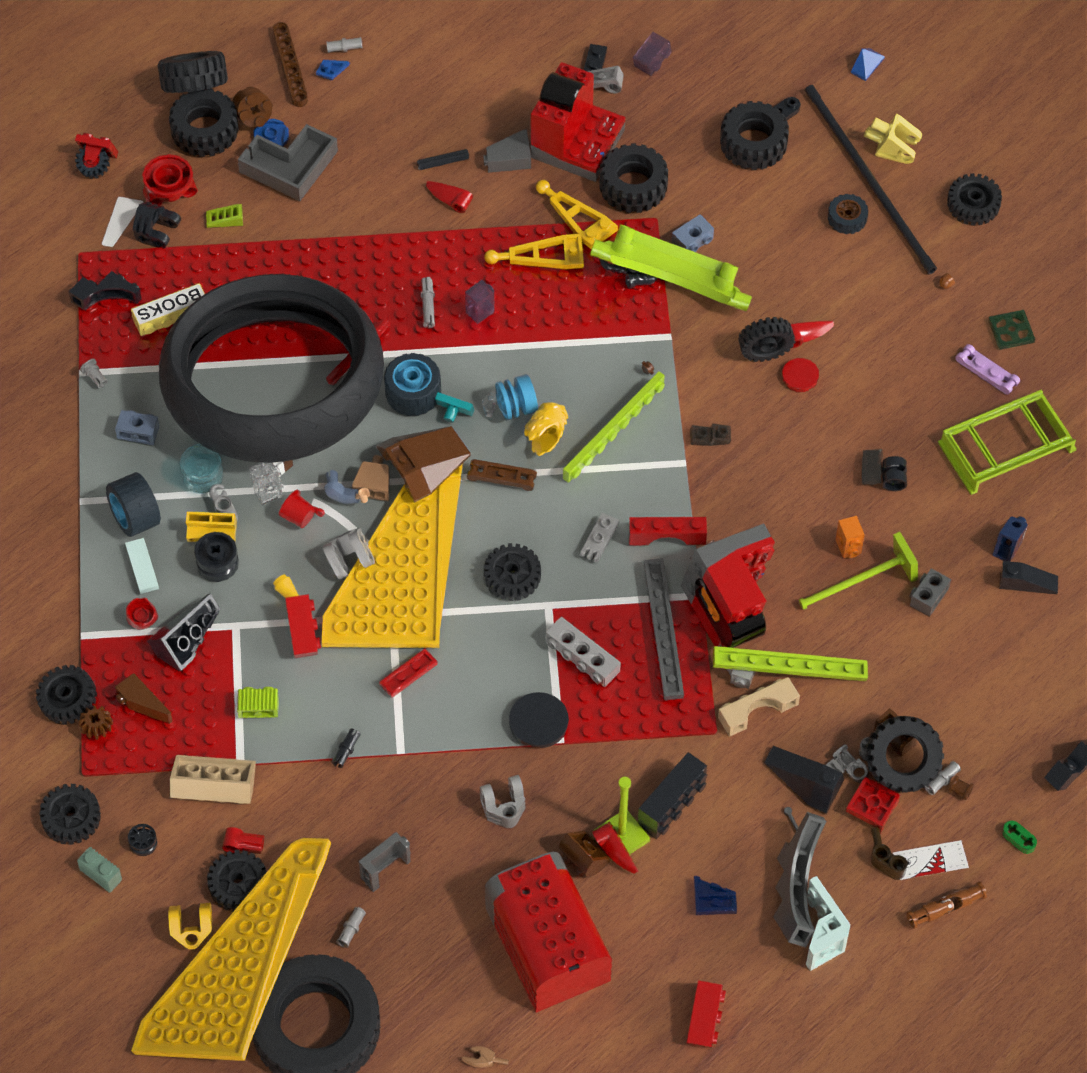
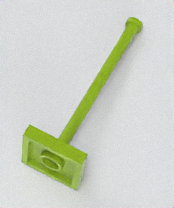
[798,532,918,610]
[594,777,650,854]

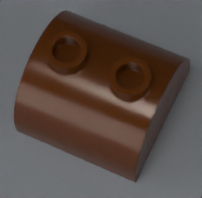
[559,831,612,878]

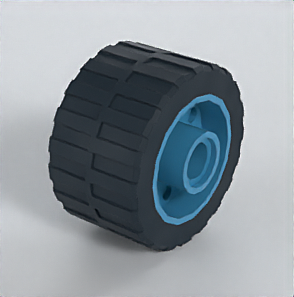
[384,353,441,416]
[106,472,161,537]

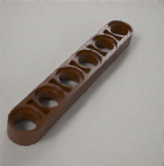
[273,22,308,107]

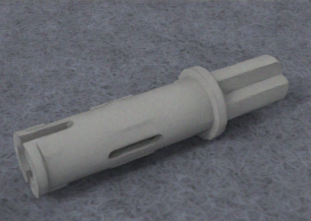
[420,277,435,328]

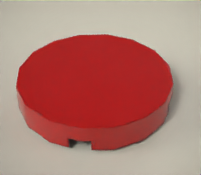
[782,358,819,392]

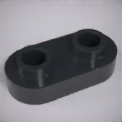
[773,97,801,121]

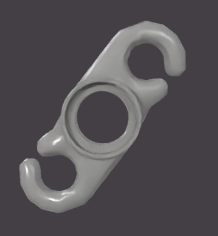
[209,484,238,520]

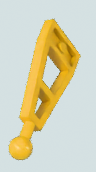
[536,180,618,249]
[484,234,584,269]

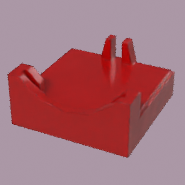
[846,777,901,834]

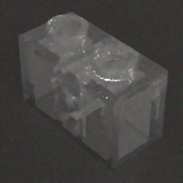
[249,463,284,505]

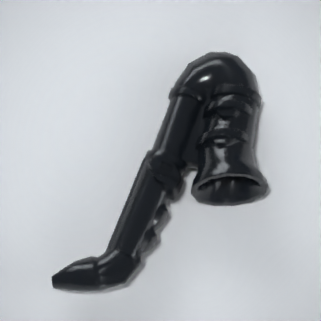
[599,258,657,289]

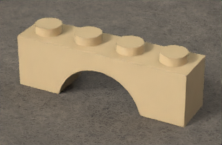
[718,677,800,737]

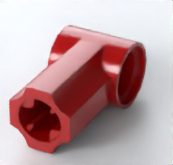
[222,827,265,854]

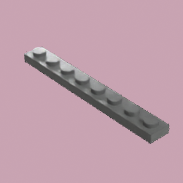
[644,558,684,700]

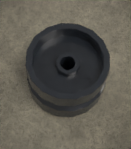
[194,532,239,582]

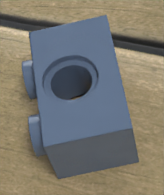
[672,214,714,252]
[115,410,160,445]

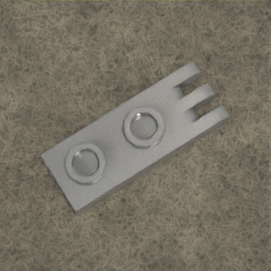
[580,513,619,563]

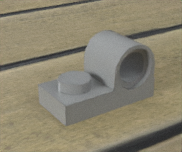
[588,66,624,94]

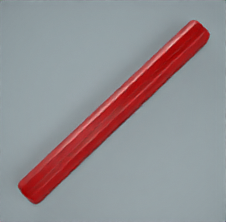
[326,318,390,385]

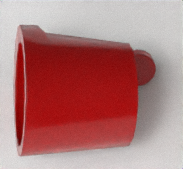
[279,489,325,528]

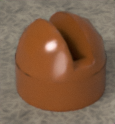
[939,273,955,289]

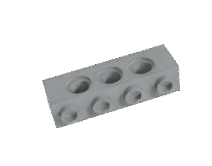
[546,617,621,687]

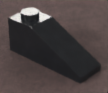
[999,561,1058,594]

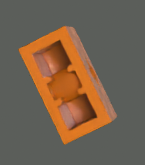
[835,516,865,559]

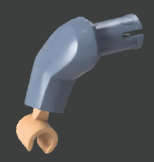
[324,470,370,504]

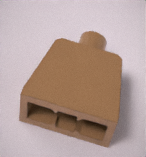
[352,455,390,501]

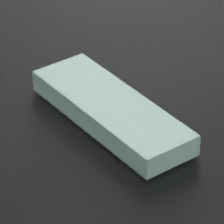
[125,538,159,594]

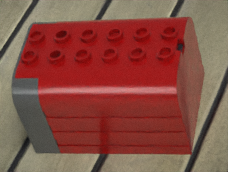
[485,852,612,1013]

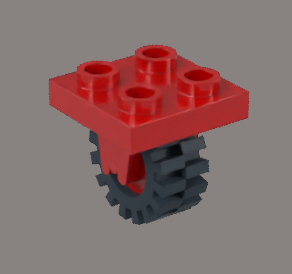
[75,133,118,179]

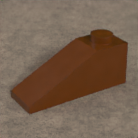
[115,673,173,724]

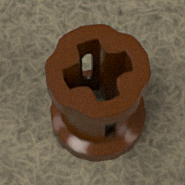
[948,775,974,800]

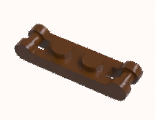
[467,459,537,491]

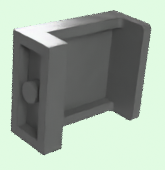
[359,832,411,892]

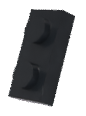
[584,44,607,71]

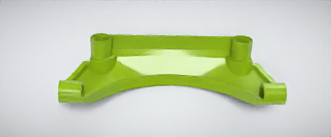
[590,224,752,312]

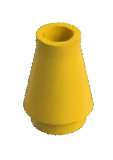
[273,574,300,598]

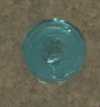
[180,444,224,493]

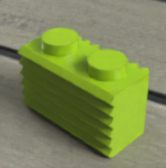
[237,687,279,718]

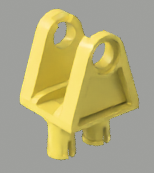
[864,114,922,164]

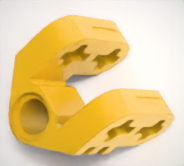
[168,903,212,949]

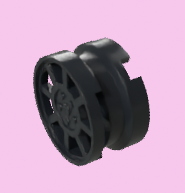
[128,824,158,856]

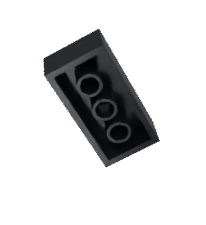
[638,752,708,840]

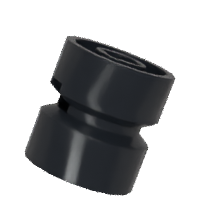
[882,456,907,492]

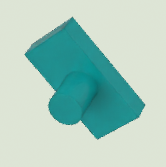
[435,392,475,423]

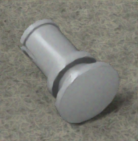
[80,359,108,388]

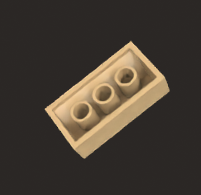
[170,755,256,804]

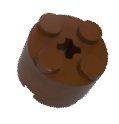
[232,87,273,127]

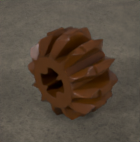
[78,705,113,740]

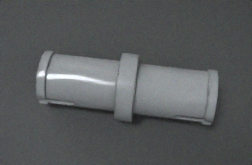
[326,37,363,53]
[925,761,961,795]
[336,907,366,948]

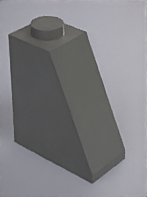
[483,129,531,173]

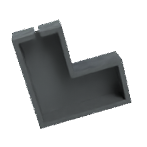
[238,124,338,201]

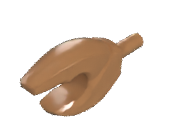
[461,1046,509,1068]

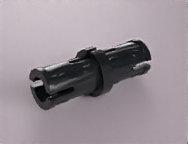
[331,728,361,768]

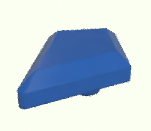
[316,60,350,80]

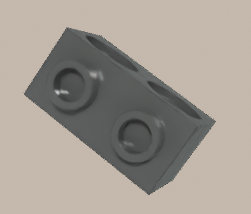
[909,568,951,617]

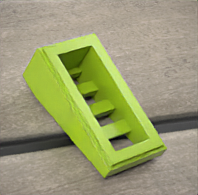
[206,204,243,228]

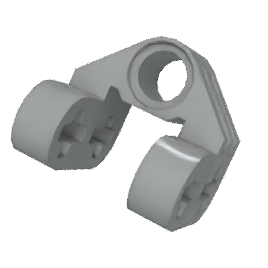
[323,528,375,580]
[480,775,526,828]

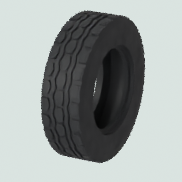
[252,954,380,1073]

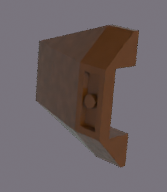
[376,426,471,503]

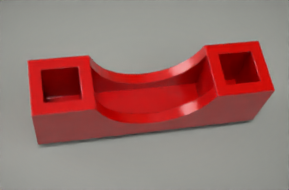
[629,517,707,545]

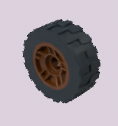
[828,194,869,234]

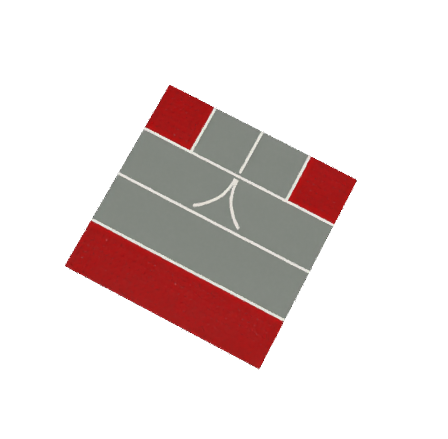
[78,218,717,777]

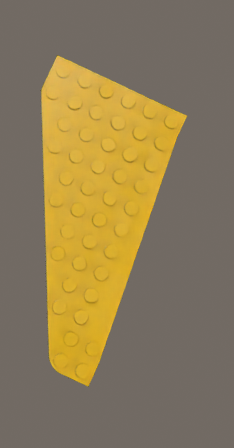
[322,464,463,648]
[131,838,331,1061]

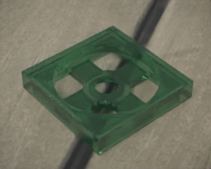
[988,310,1035,350]

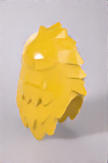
[524,402,568,456]

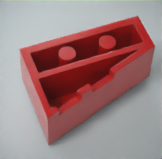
[285,594,321,658]
[687,980,726,1048]

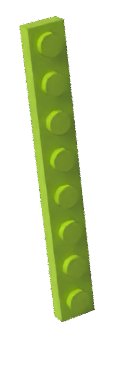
[563,371,665,483]
[713,646,868,681]

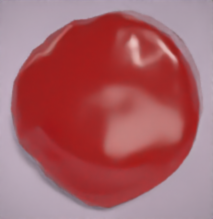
[126,597,158,630]

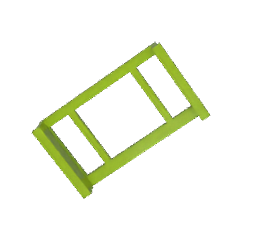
[938,389,1076,495]

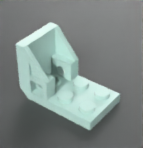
[806,876,850,971]

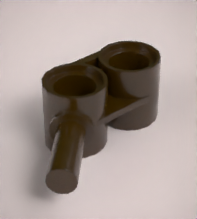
[871,827,908,880]

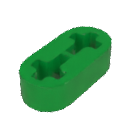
[1002,820,1037,854]

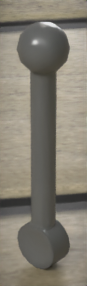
[784,807,798,831]

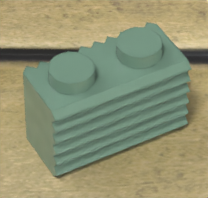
[77,847,122,893]

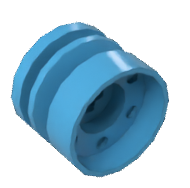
[495,374,538,420]

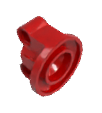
[142,154,198,206]

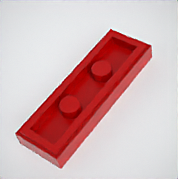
[379,648,438,698]

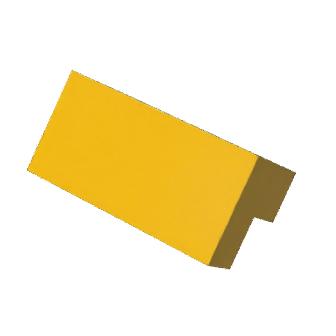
[186,512,237,542]

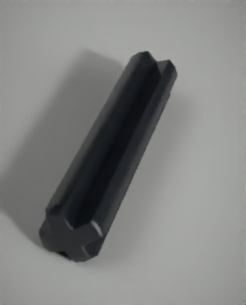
[417,149,469,170]

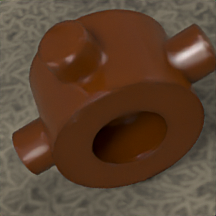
[641,361,654,375]

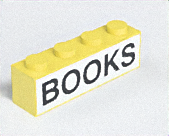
[131,283,205,336]

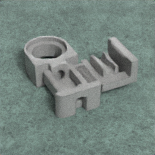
[826,745,869,783]

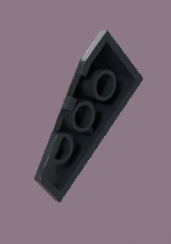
[148,593,220,671]
[764,746,845,814]

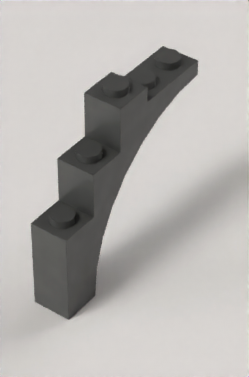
[773,812,827,948]

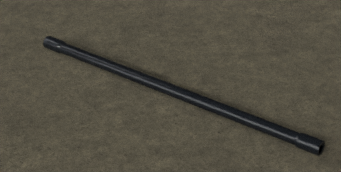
[805,85,937,274]

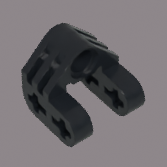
[132,202,181,249]

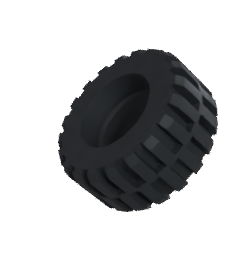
[157,51,228,93]
[169,88,239,157]
[720,101,789,170]
[599,143,668,213]
[865,716,944,793]

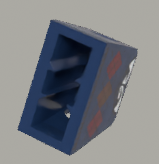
[993,516,1028,562]

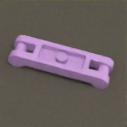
[955,344,1020,395]

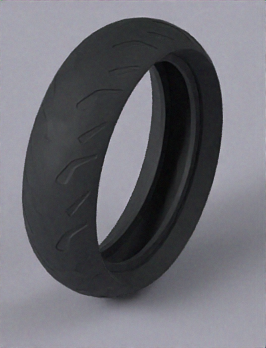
[159,274,384,463]

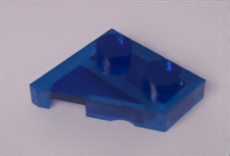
[694,876,737,915]

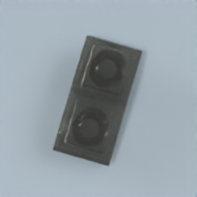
[690,423,731,446]
[862,449,883,485]

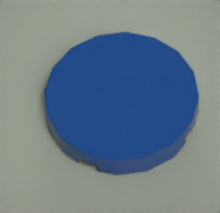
[254,119,289,147]

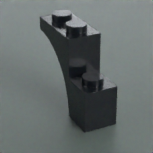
[69,271,142,311]
[1044,740,1087,791]

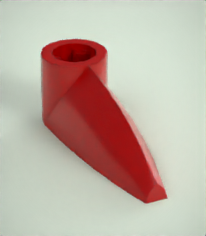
[426,181,473,213]
[791,321,834,348]
[592,821,639,874]

